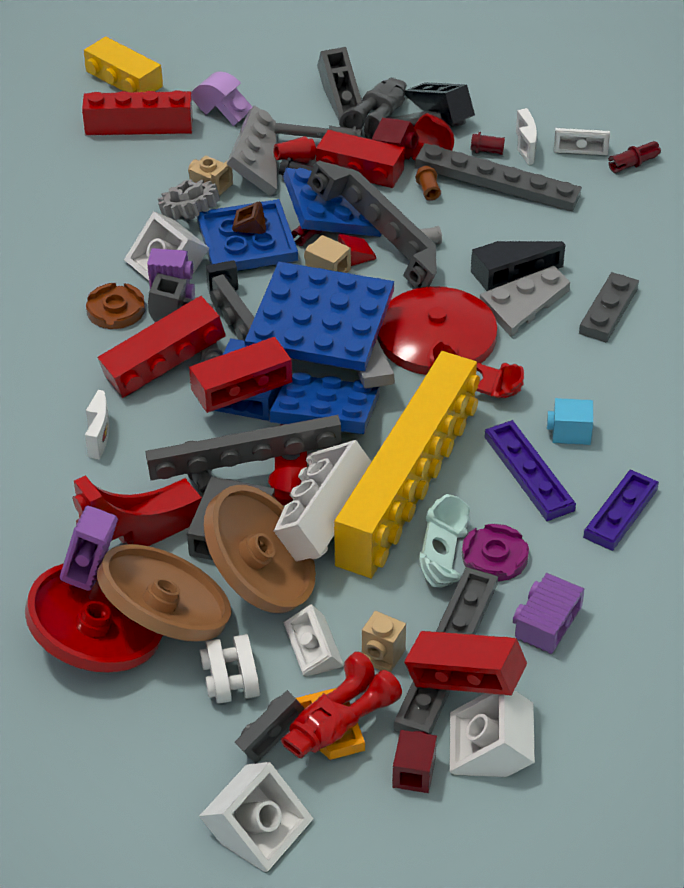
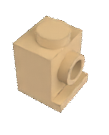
[188,155,233,196]
[361,611,406,672]

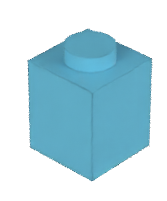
[547,398,593,445]

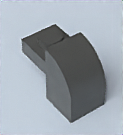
[148,273,214,322]

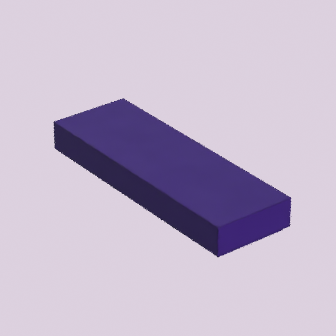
[583,469,659,551]

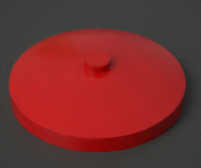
[377,286,497,375]
[25,564,163,672]

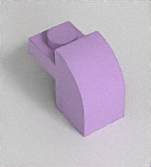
[191,72,252,126]

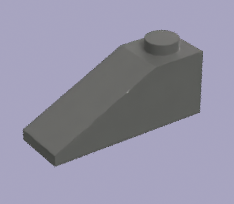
[317,47,362,120]

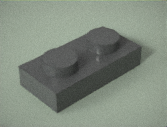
[234,690,305,764]

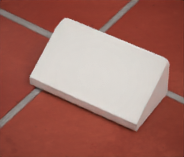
[553,128,610,155]
[283,604,344,677]

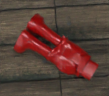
[281,651,402,758]

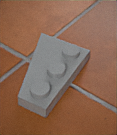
[480,266,570,337]

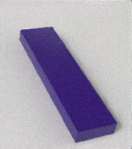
[484,420,576,521]

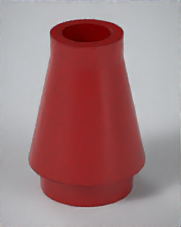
[273,136,316,164]

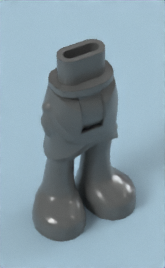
[339,77,407,140]

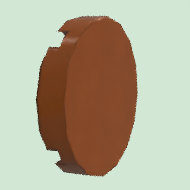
[86,283,145,329]

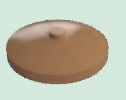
[204,485,316,613]
[97,544,231,642]

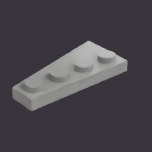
[226,105,277,196]

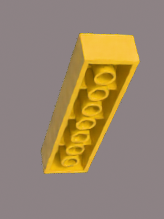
[334,351,480,579]

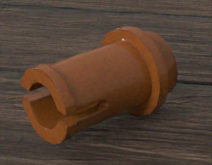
[415,166,441,200]

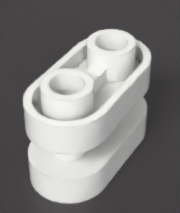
[200,634,260,704]

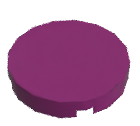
[462,524,529,582]

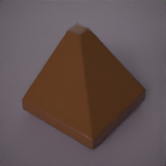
[232,201,266,234]

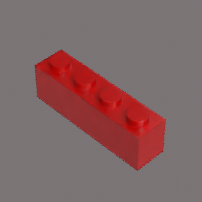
[82,90,193,135]
[97,296,226,398]

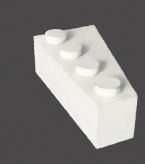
[274,440,371,562]

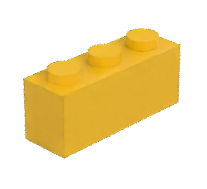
[84,36,163,92]

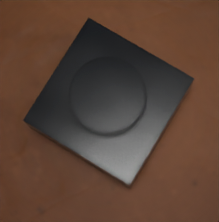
[206,260,238,294]

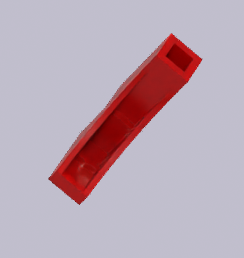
[72,475,202,546]

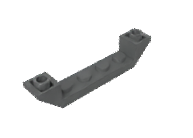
[307,161,437,288]

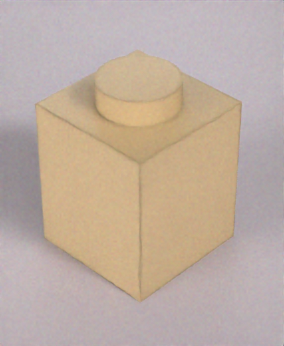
[304,235,351,273]

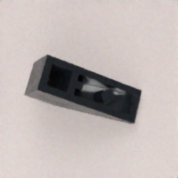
[405,82,475,127]
[471,241,565,291]

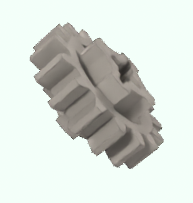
[158,179,220,220]

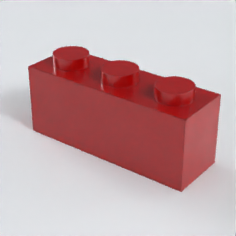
[316,130,405,188]
[189,337,292,413]
[404,631,527,696]

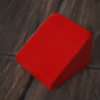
[338,234,376,266]

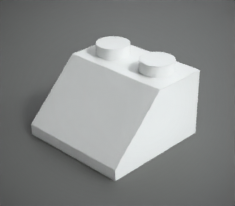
[124,211,209,280]
[450,690,535,777]
[199,762,314,872]

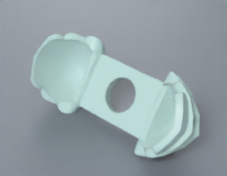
[419,494,470,588]

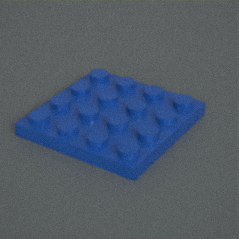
[245,261,394,371]

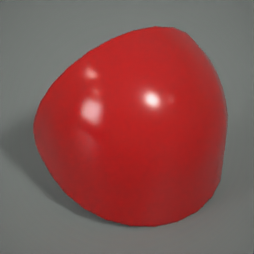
[411,113,455,160]

